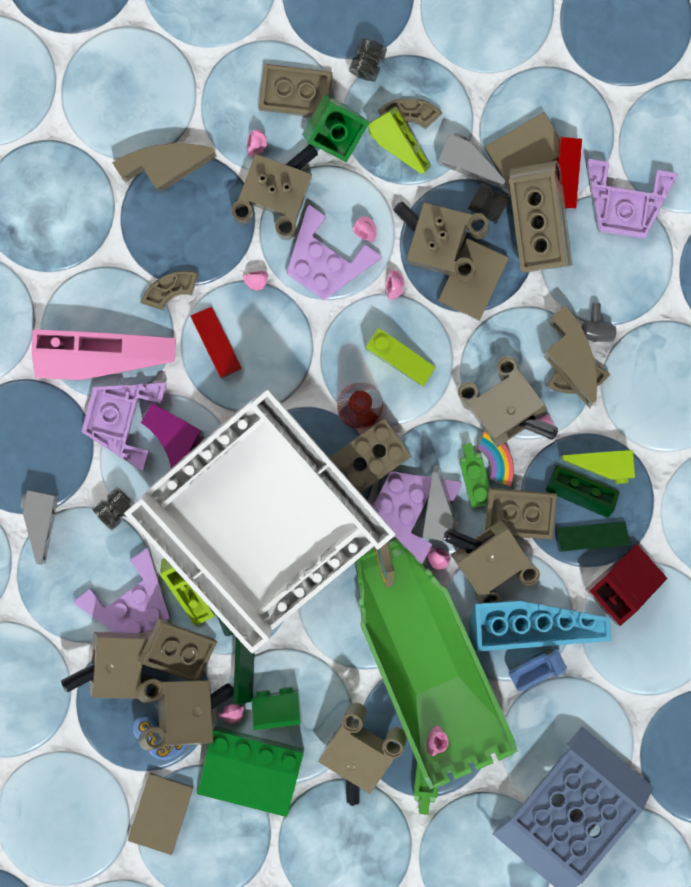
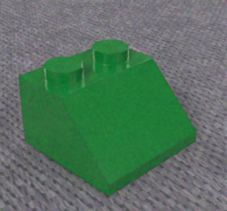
[302,94,370,163]
[251,687,302,730]

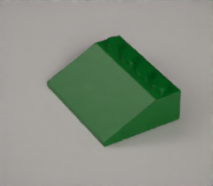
[197,726,304,817]

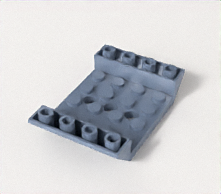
[492,726,654,887]

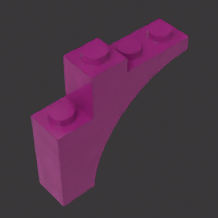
[141,403,203,468]

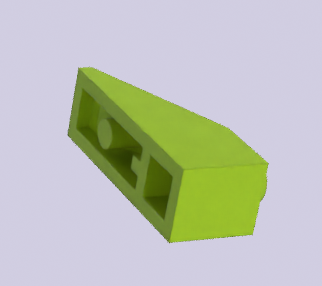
[368,106,431,174]
[365,328,436,387]
[560,450,635,484]
[160,558,215,626]

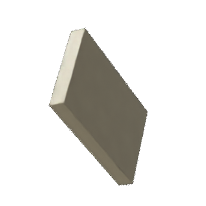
[258,64,333,117]
[484,112,559,187]
[438,238,509,321]
[484,488,557,540]
[138,618,218,681]
[128,773,194,855]

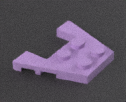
[587,159,678,239]
[287,205,382,301]
[82,383,167,471]
[373,471,462,564]
[73,548,170,633]

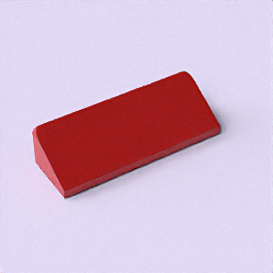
[557,137,582,209]
[190,307,242,379]

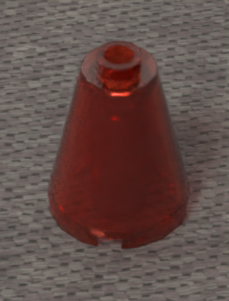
[337,382,383,428]

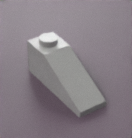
[438,133,506,189]
[422,465,458,541]
[21,491,59,565]

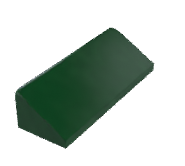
[546,465,620,518]
[556,521,630,552]
[233,637,255,704]

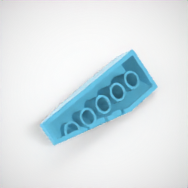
[468,601,611,651]

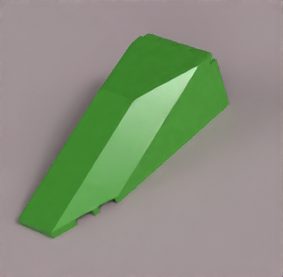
[357,539,518,789]

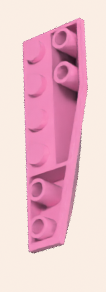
[31,329,176,380]

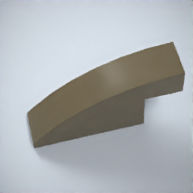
[112,143,217,193]
[544,305,597,409]

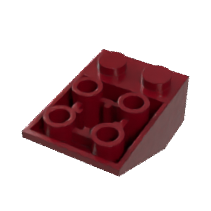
[585,543,668,626]

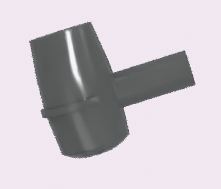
[582,303,616,342]

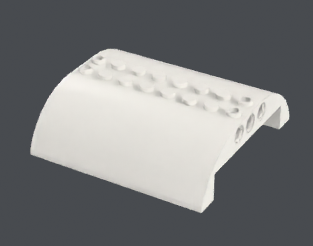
[124,389,396,653]

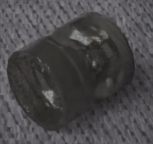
[349,39,387,82]
[468,182,511,224]
[92,487,134,531]

